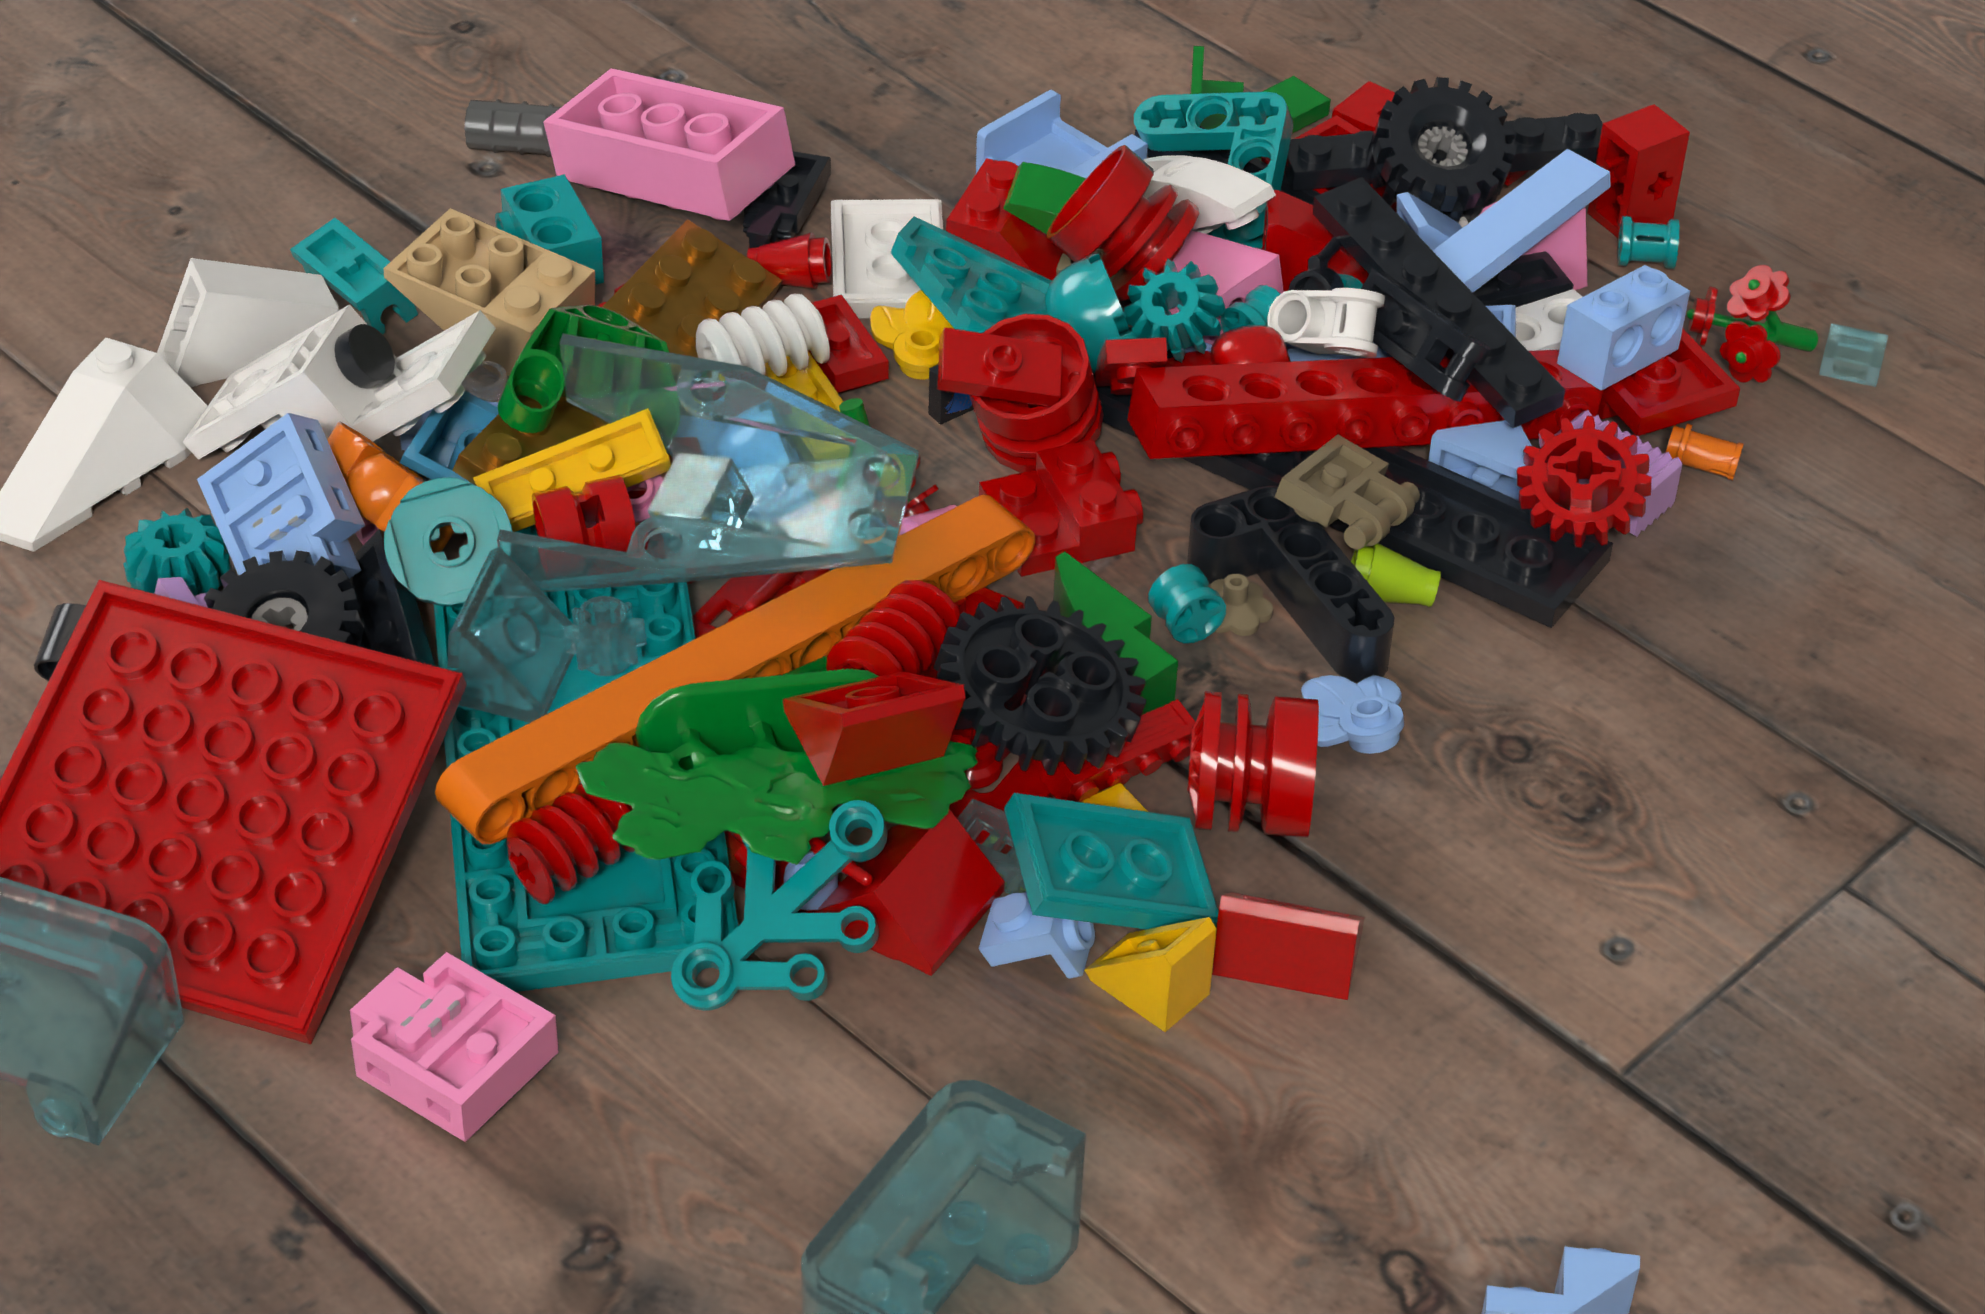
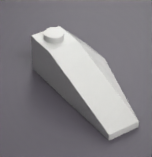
[0,338,208,552]

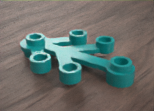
[671,800,887,1011]

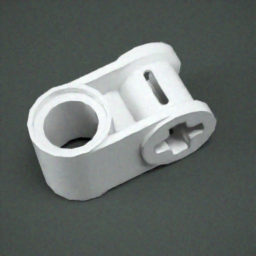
[1267,288,1385,358]

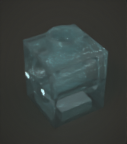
[647,453,754,557]

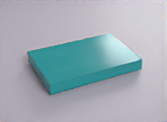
[1004,793,1219,931]

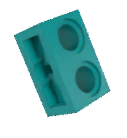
[495,174,604,285]

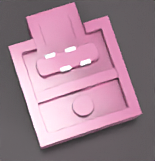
[350,952,559,1142]

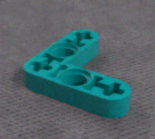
[1134,92,1293,239]

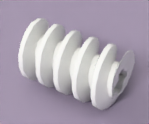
[696,293,830,392]

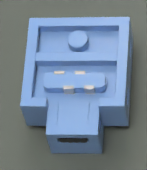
[197,413,365,579]

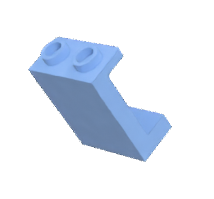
[976,90,1148,178]

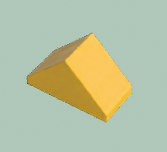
[1084,917,1216,1032]

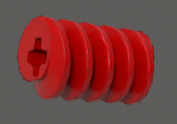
[826,580,960,676]
[507,783,635,905]

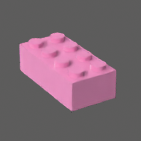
[543,68,795,221]

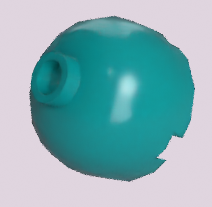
[1044,253,1134,374]

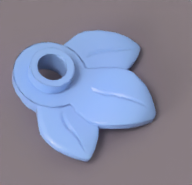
[1301,675,1404,754]

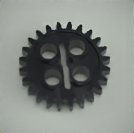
[933,596,1146,775]

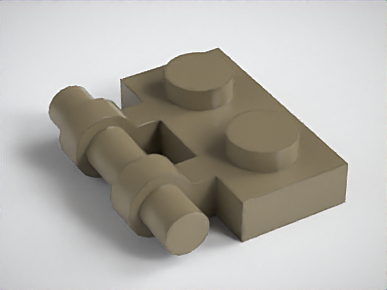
[1275,435,1420,550]

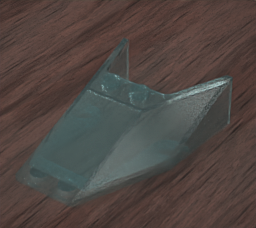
[497,334,919,595]

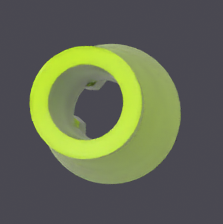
[1351,543,1441,607]

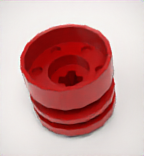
[1047,145,1199,301]
[969,314,1104,473]
[1187,691,1319,838]

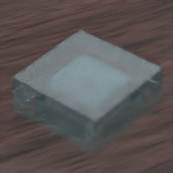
[1819,323,1888,387]

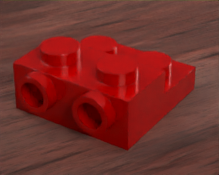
[1597,329,1740,436]
[979,439,1143,577]

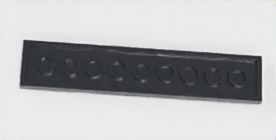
[1093,327,1613,628]

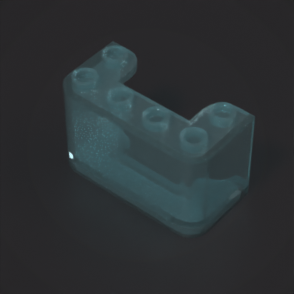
[801,1080,1086,1314]

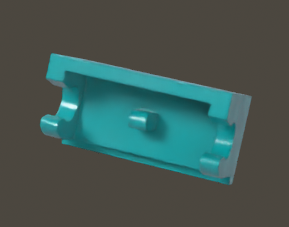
[290,218,418,335]

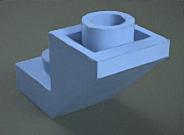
[1482,1246,1640,1314]

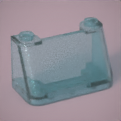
[0,877,184,1146]

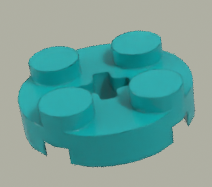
[384,477,514,607]

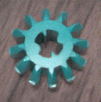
[1124,258,1225,363]
[123,508,232,596]

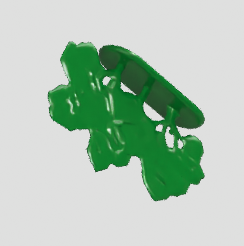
[576,669,978,865]

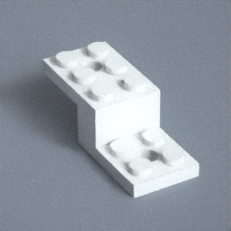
[183,304,496,460]

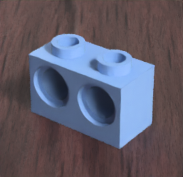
[1557,265,1690,391]

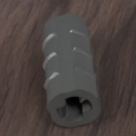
[464,99,561,157]

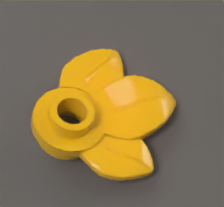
[870,290,954,380]

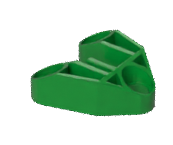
[497,305,682,454]

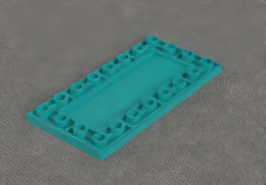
[434,569,738,992]

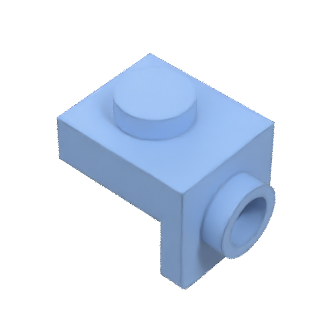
[978,892,1095,979]

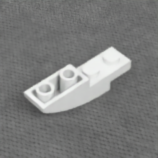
[1143,155,1276,234]

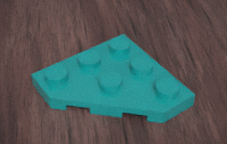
[891,216,1052,333]

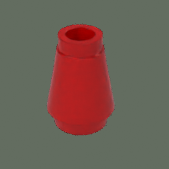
[747,233,832,289]

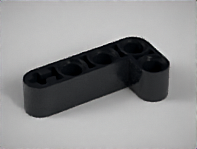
[1187,486,1395,683]

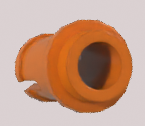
[1665,423,1744,481]

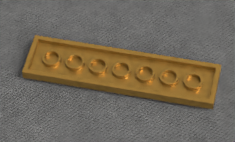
[452,219,782,486]

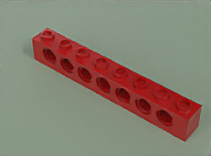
[1127,350,1603,459]

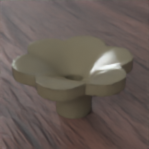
[1210,574,1274,636]

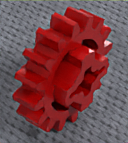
[1517,416,1652,548]

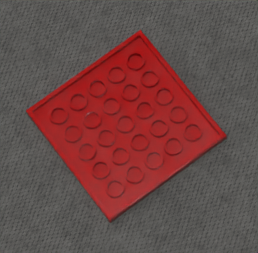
[0,580,467,1044]

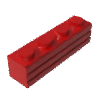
[1040,699,1196,802]

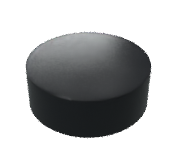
[334,324,395,389]

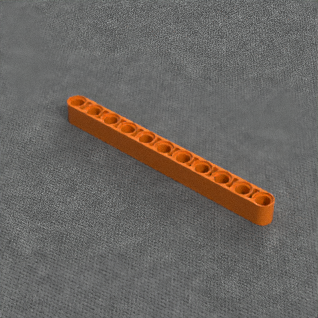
[435,495,1035,844]

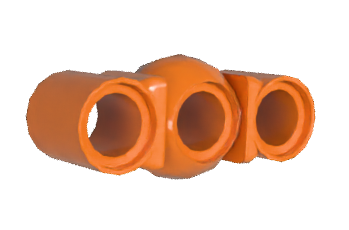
[327,422,454,553]

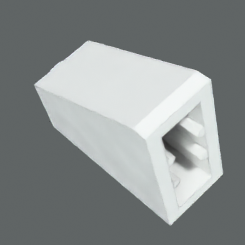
[157,258,339,387]

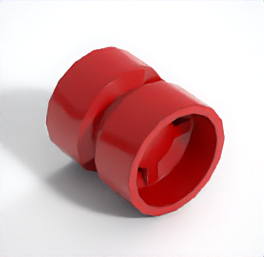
[532,475,639,574]

